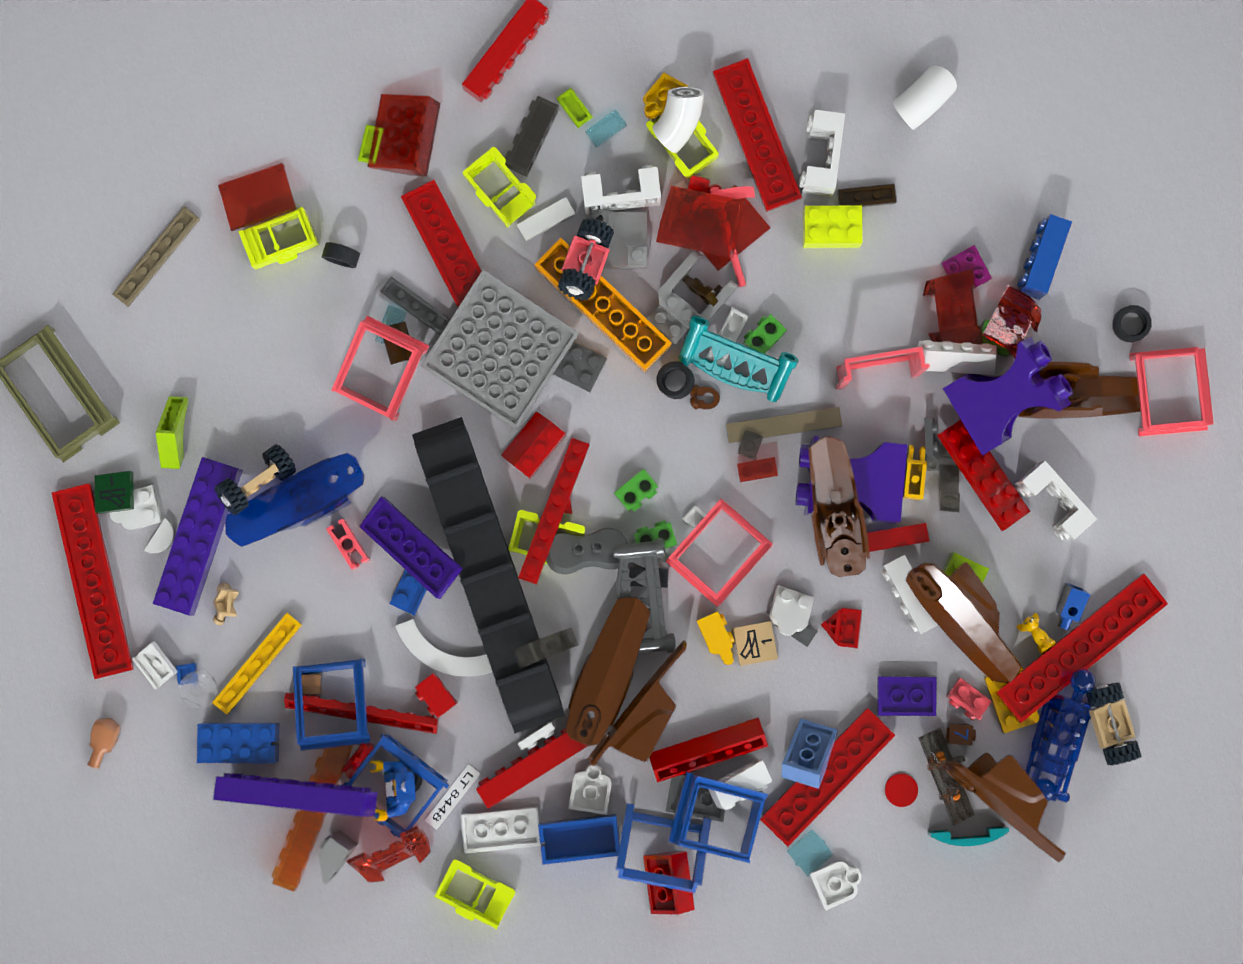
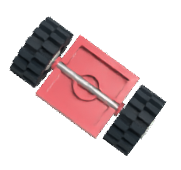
[558,218,614,300]

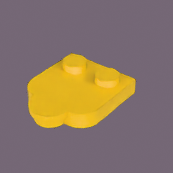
[643,73,688,119]

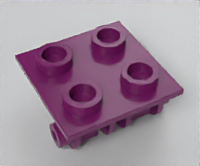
[941,245,992,296]

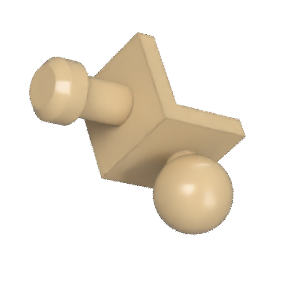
[213,583,239,625]

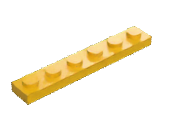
[212,613,302,715]

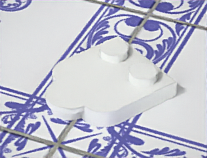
[110,485,162,530]
[770,585,814,636]
[569,764,611,815]
[809,861,861,911]

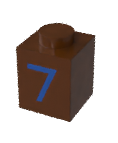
[946,723,976,745]

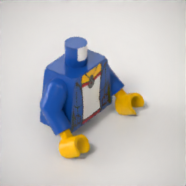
[370,760,416,821]

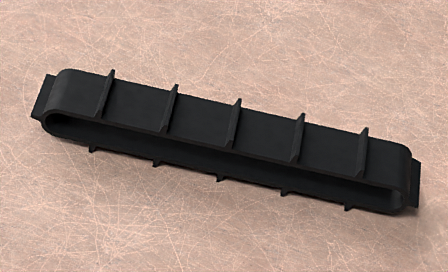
[412,417,565,733]

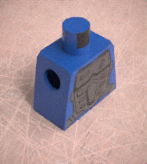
[1056,583,1090,630]

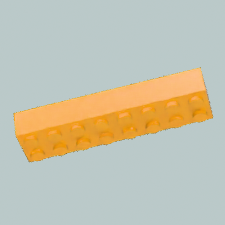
[534,238,672,373]

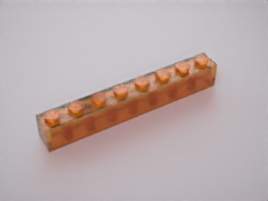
[271,745,353,892]

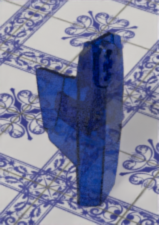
[225,453,365,547]

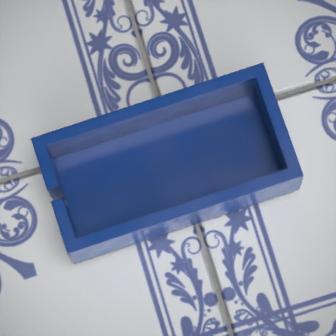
[1017,214,1072,300]
[197,723,280,763]
[538,814,620,865]

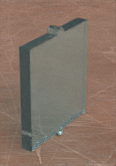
[787,830,833,876]

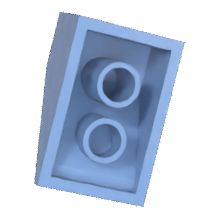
[781,718,837,789]

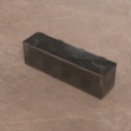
[505,96,559,177]

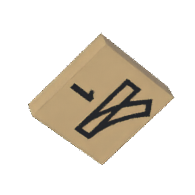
[733,621,778,666]

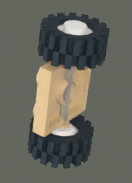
[214,444,296,515]
[1085,682,1142,766]

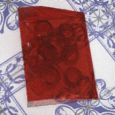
[368,94,441,177]
[656,185,745,258]

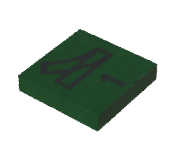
[94,471,134,514]

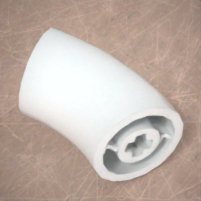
[893,65,957,130]
[653,87,704,153]

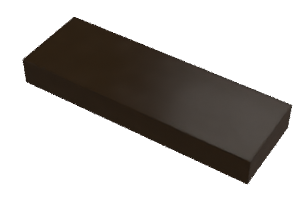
[837,184,897,207]

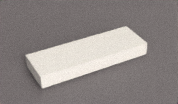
[517,197,575,242]
[706,308,749,366]

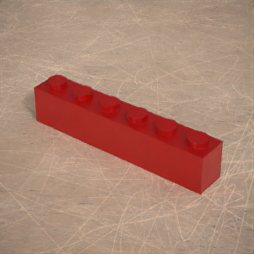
[462,0,549,102]
[649,717,768,783]
[476,728,587,809]

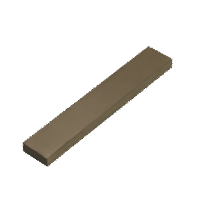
[112,206,200,307]
[726,407,842,443]

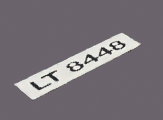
[425,764,481,830]

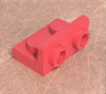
[946,678,992,721]

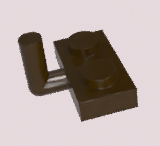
[682,275,723,307]

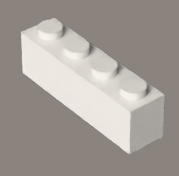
[918,340,997,375]
[881,555,938,634]

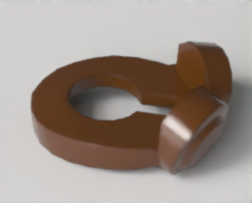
[690,385,720,410]

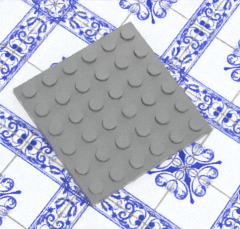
[421,270,580,429]

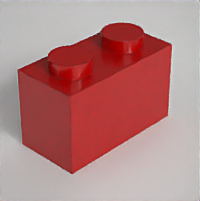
[415,673,458,718]

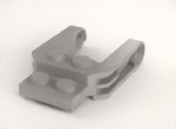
[647,249,738,345]

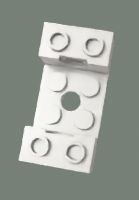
[799,110,845,197]
[581,165,661,215]
[1014,461,1097,541]

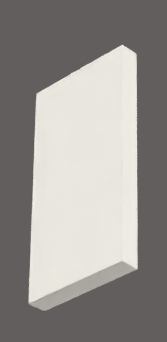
[460,806,541,853]

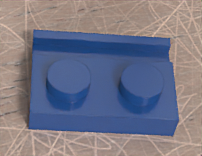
[389,570,427,616]

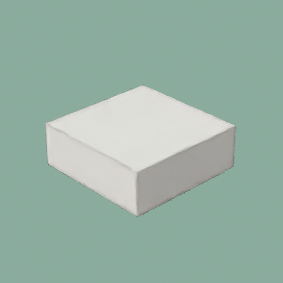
[682,505,706,529]

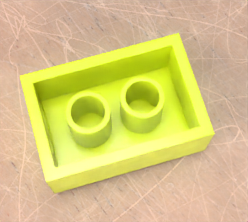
[803,205,862,248]

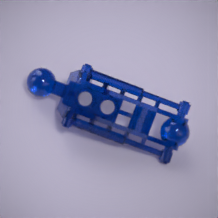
[1025,669,1096,803]

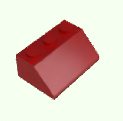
[501,412,566,480]
[643,851,695,915]

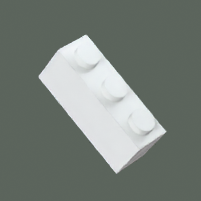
[708,759,772,810]

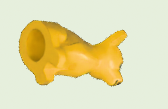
[1016,613,1056,655]

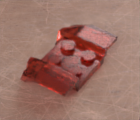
[923,269,983,345]
[983,285,1042,359]
[346,826,431,883]

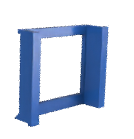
[293,658,371,751]
[668,772,768,863]
[615,803,711,893]

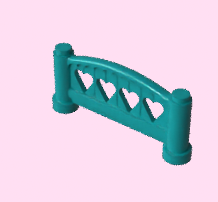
[678,316,799,402]

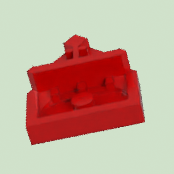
[820,608,862,648]
[342,743,374,779]

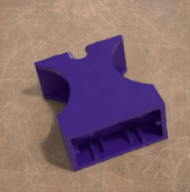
[943,337,1073,455]
[795,436,907,524]

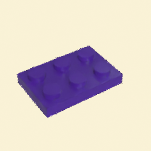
[877,676,936,716]

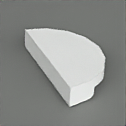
[144,518,175,554]

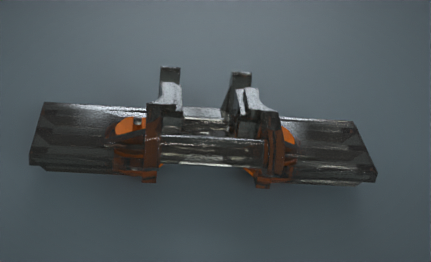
[918,728,975,825]

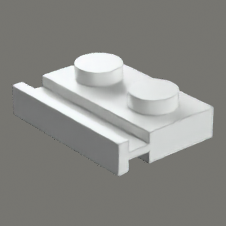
[132,641,178,690]
[518,721,556,750]

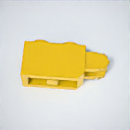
[903,445,927,501]
[696,611,735,665]

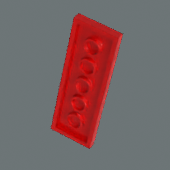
[937,420,1031,531]

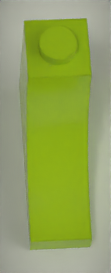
[155,396,189,469]

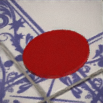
[885,773,918,807]

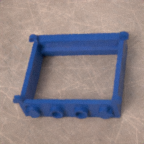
[343,733,449,839]

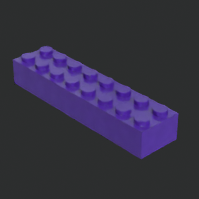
[152,457,243,616]
[213,773,377,817]

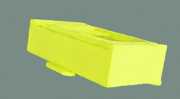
[646,116,719,180]
[462,147,536,228]
[238,206,319,270]
[508,510,585,564]
[434,859,516,929]

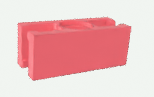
[326,519,370,570]

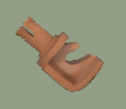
[87,718,121,769]

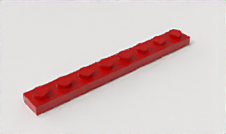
[518,438,590,585]
[284,692,438,734]

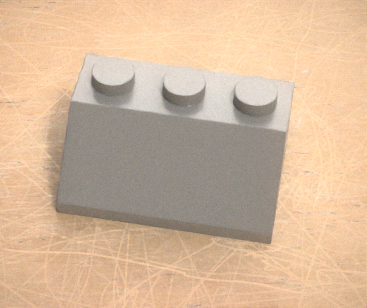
[319,831,358,884]

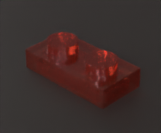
[737,457,778,482]

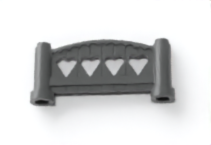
[613,538,676,653]

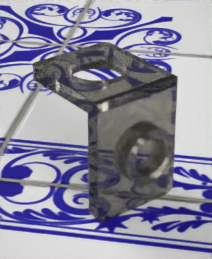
[737,430,763,461]

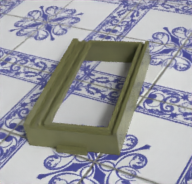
[0,325,120,463]

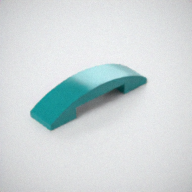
[928,826,1009,846]

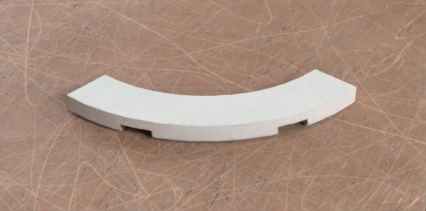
[395,619,492,677]

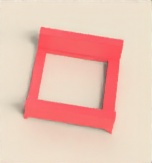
[331,316,429,421]
[836,347,930,390]
[1129,347,1214,436]
[665,499,772,607]

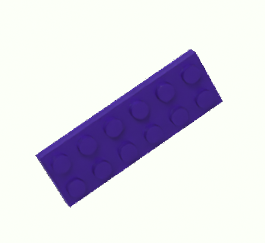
[359,496,463,599]

